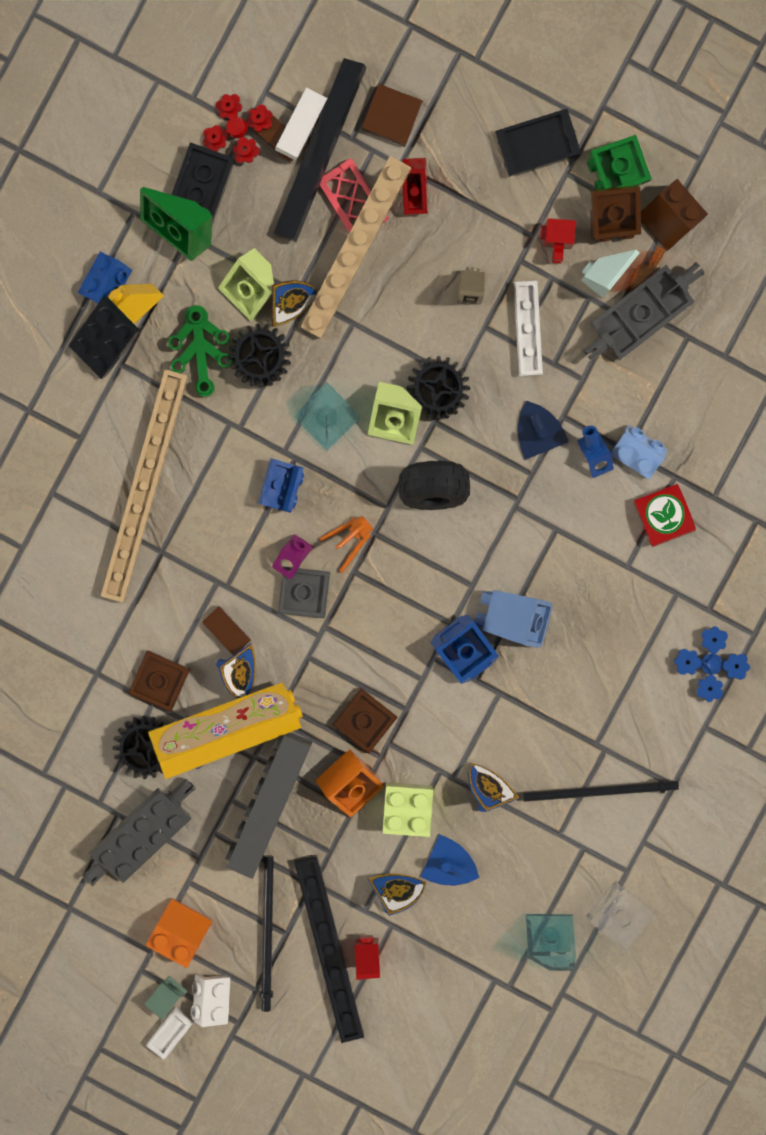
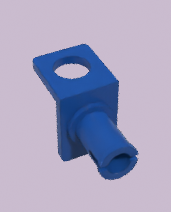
[577,426,614,478]

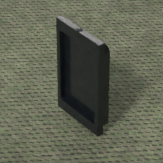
[495,108,581,177]

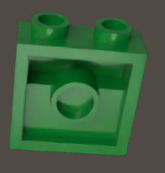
[587,134,652,190]

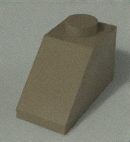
[458,267,485,304]

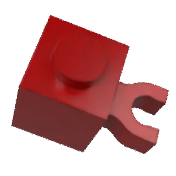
[540,218,576,264]

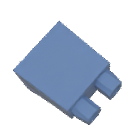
[475,590,552,648]

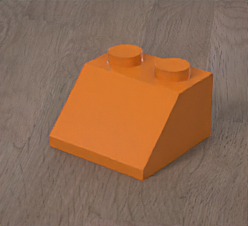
[315,749,385,817]
[145,898,213,968]

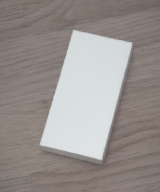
[146,1007,194,1060]

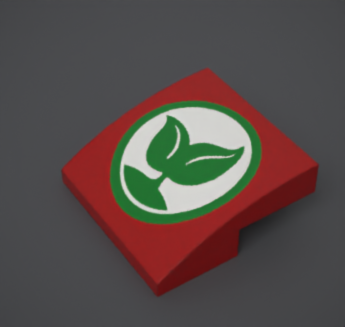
[634,484,696,547]

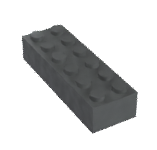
[225,732,313,879]

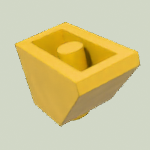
[108,284,164,324]

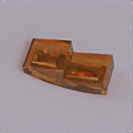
[626,246,666,291]

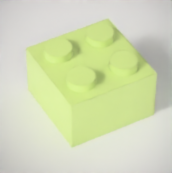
[383,782,433,837]

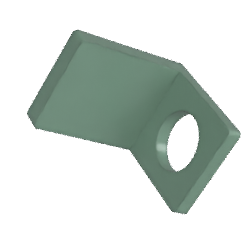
[144,976,187,1020]

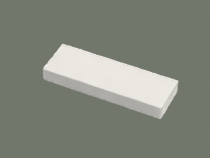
[275,88,327,161]

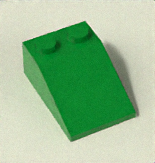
[140,187,212,261]

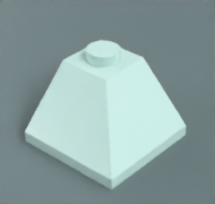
[581,250,640,298]

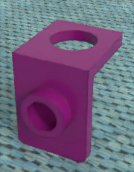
[272,534,313,579]

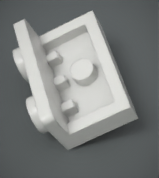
[191,974,230,1027]

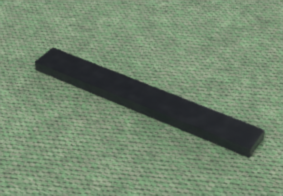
[274,58,367,242]
[294,855,364,1043]

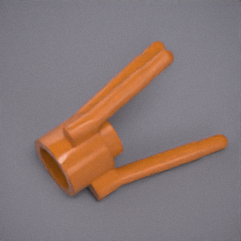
[320,515,374,573]

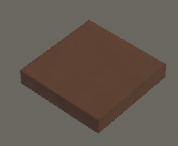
[362,84,423,147]
[128,650,191,712]
[332,688,398,754]

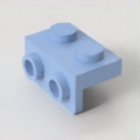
[610,425,667,479]

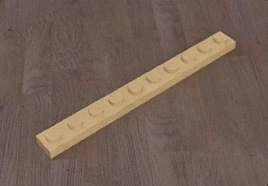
[101,369,188,603]

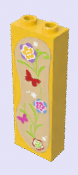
[148,682,303,780]

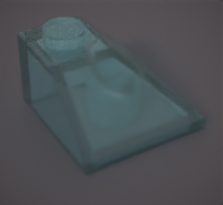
[294,382,360,451]
[525,914,576,971]

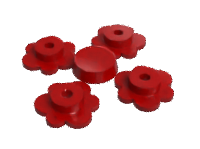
[203,94,273,163]

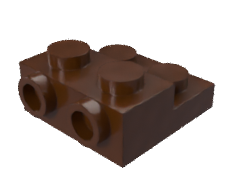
[590,185,641,242]

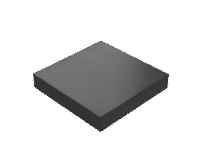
[278,566,330,618]

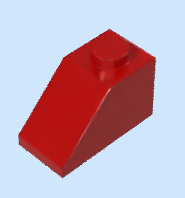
[402,158,428,215]
[355,935,380,980]

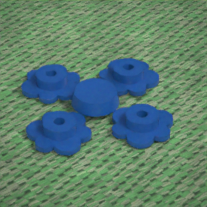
[674,626,750,702]

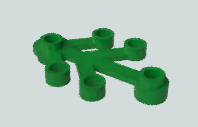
[168,305,233,398]

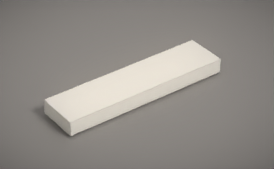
[513,281,543,377]

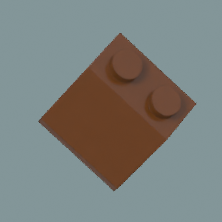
[641,179,708,251]

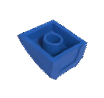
[430,615,499,684]

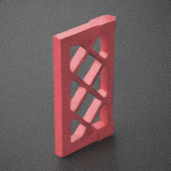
[320,158,389,233]

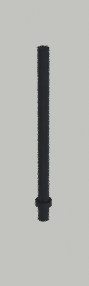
[523,779,679,802]
[259,855,274,1012]

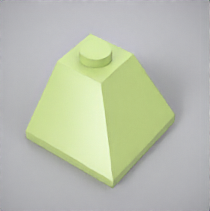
[218,248,274,321]
[368,382,422,445]

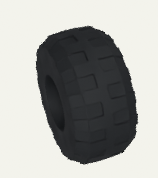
[398,460,470,510]

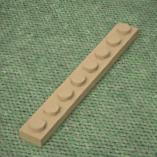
[300,156,412,338]

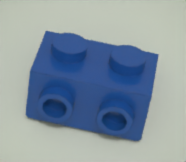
[77,251,132,303]
[257,458,304,513]

